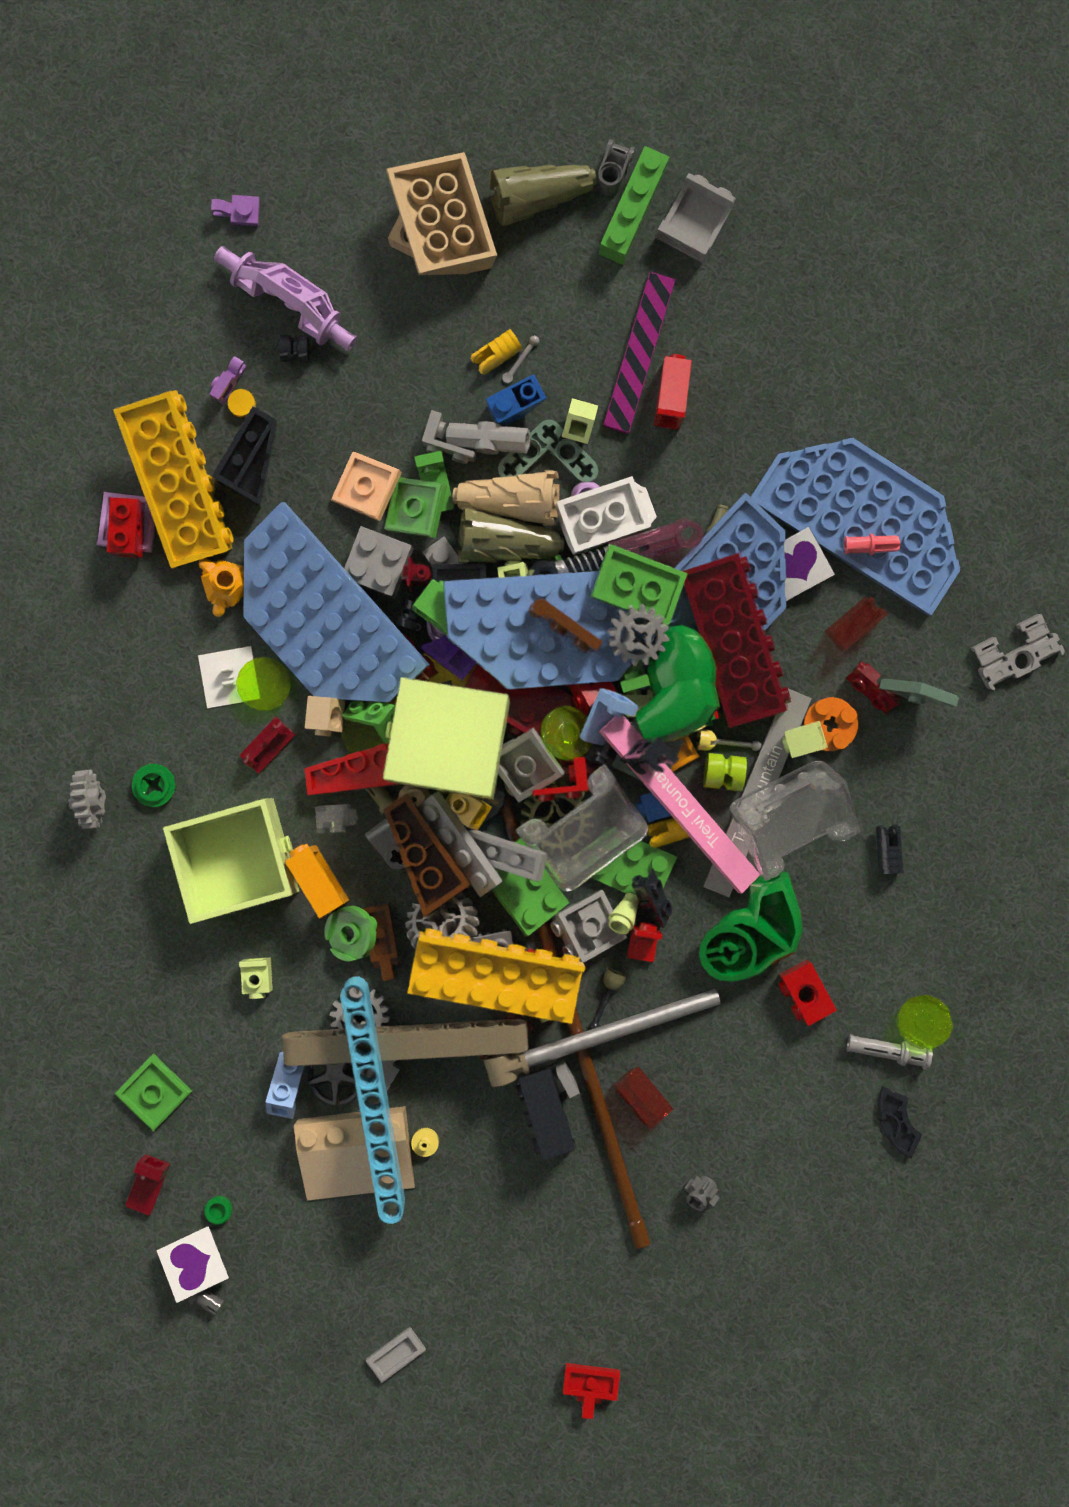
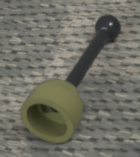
[589,968,627,1030]

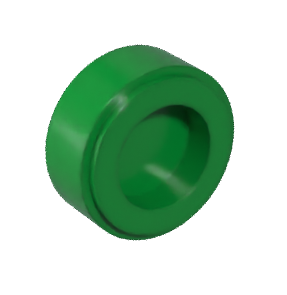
[204,1196,233,1225]

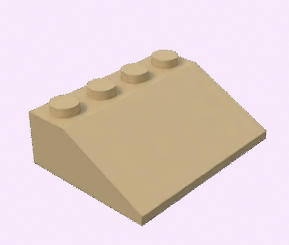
[386,152,497,275]
[294,1106,415,1200]

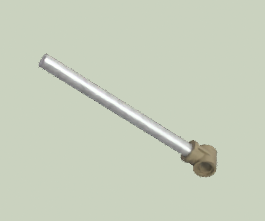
[483,989,720,1087]

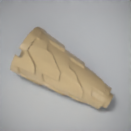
[453,470,560,526]

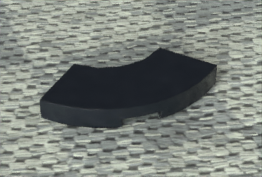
[878,1086,922,1159]

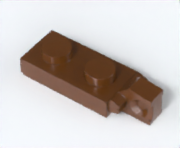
[363,904,399,981]

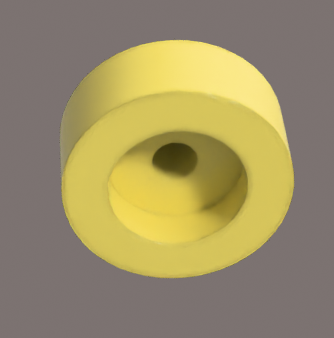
[411,1128,439,1157]

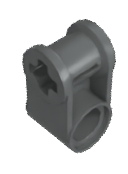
[597,138,635,196]
[365,818,405,869]

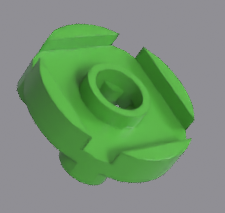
[324,906,377,961]

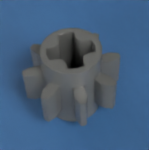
[684,1176,719,1211]

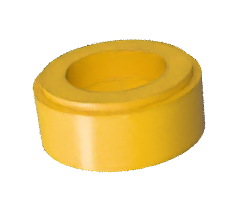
[227,389,256,418]

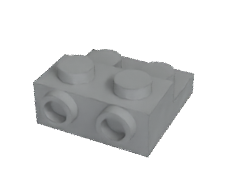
[498,728,564,802]
[550,890,627,963]

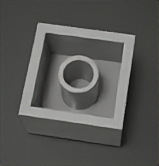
[344,526,414,600]

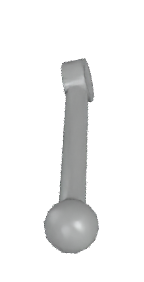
[502,336,539,384]

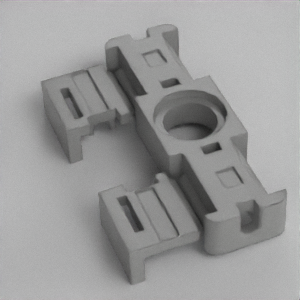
[971,614,1065,690]

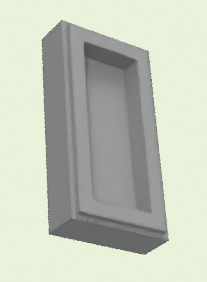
[366,1327,426,1383]

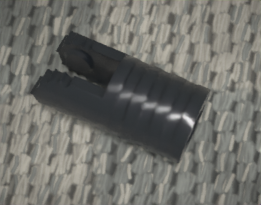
[876,824,904,874]

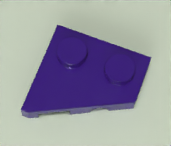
[420,635,476,681]

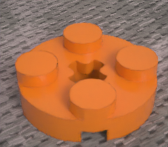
[803,697,858,751]

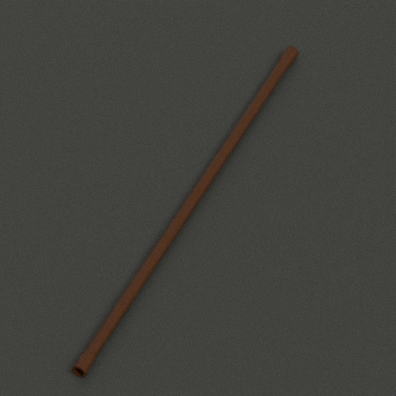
[500,781,651,1248]

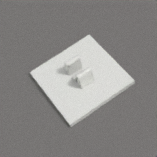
[198,646,260,708]

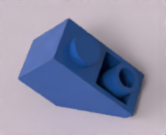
[486,374,547,427]

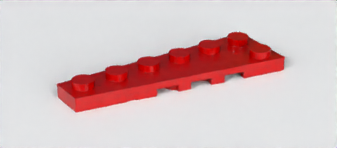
[304,742,397,795]

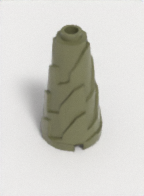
[489,165,597,226]
[458,508,565,564]

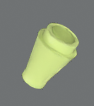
[608,893,640,934]

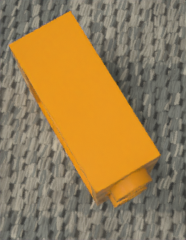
[285,844,349,918]

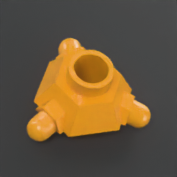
[199,558,244,617]

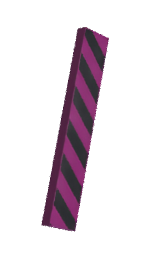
[603,272,675,434]

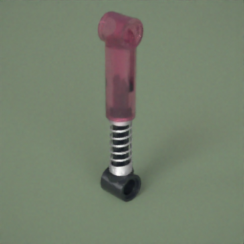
[529,518,703,576]

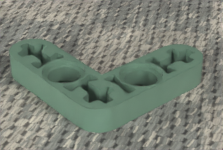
[498,420,598,483]

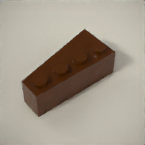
[383,794,472,917]

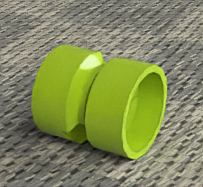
[703,753,747,792]

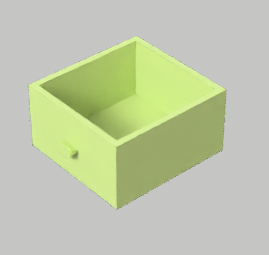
[383,678,510,799]
[163,798,299,924]

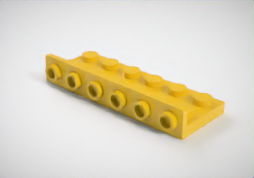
[113,390,233,568]
[408,929,585,1024]

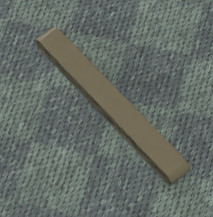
[282,1019,528,1066]

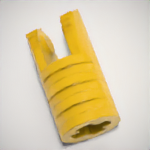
[470,329,523,375]
[644,818,689,848]

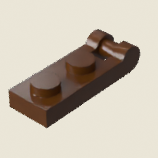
[528,599,603,653]

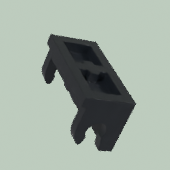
[621,737,679,775]

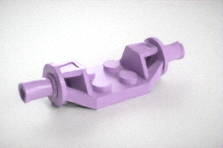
[214,246,357,352]

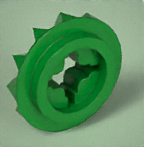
[132,764,176,807]

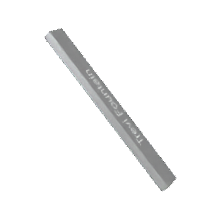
[703,689,812,897]

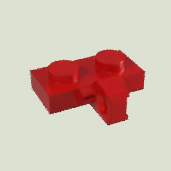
[562,1363,620,1419]

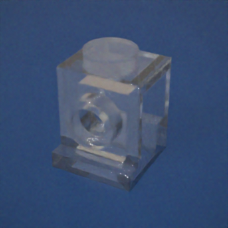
[315,804,357,834]

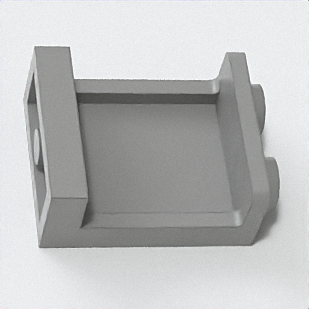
[656,173,736,263]

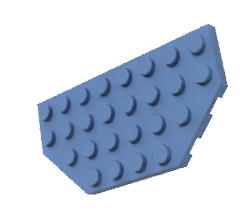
[751,438,960,616]
[635,493,786,690]
[244,502,430,702]
[443,571,656,690]

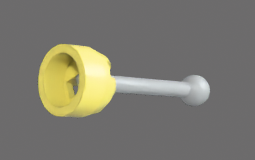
[696,729,762,751]

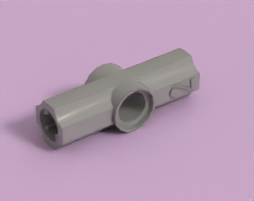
[446,421,530,454]

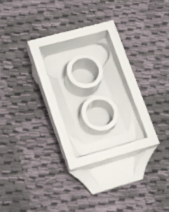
[555,476,657,555]

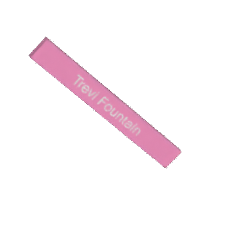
[599,715,760,893]

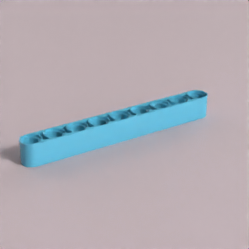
[341,977,405,1224]

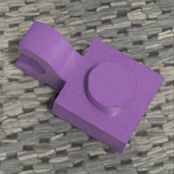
[211,195,260,226]

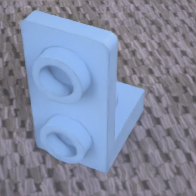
[580,688,638,745]
[265,1052,305,1119]

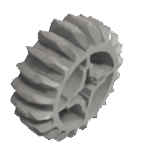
[405,893,479,949]

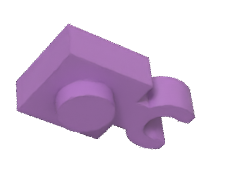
[210,356,247,406]

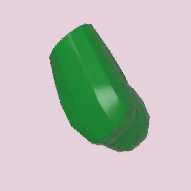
[636,625,720,744]
[699,871,803,982]

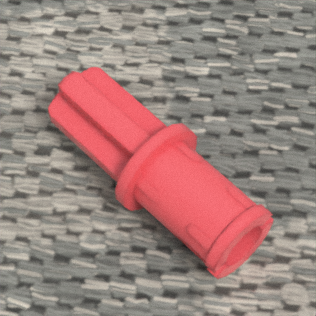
[844,534,900,556]

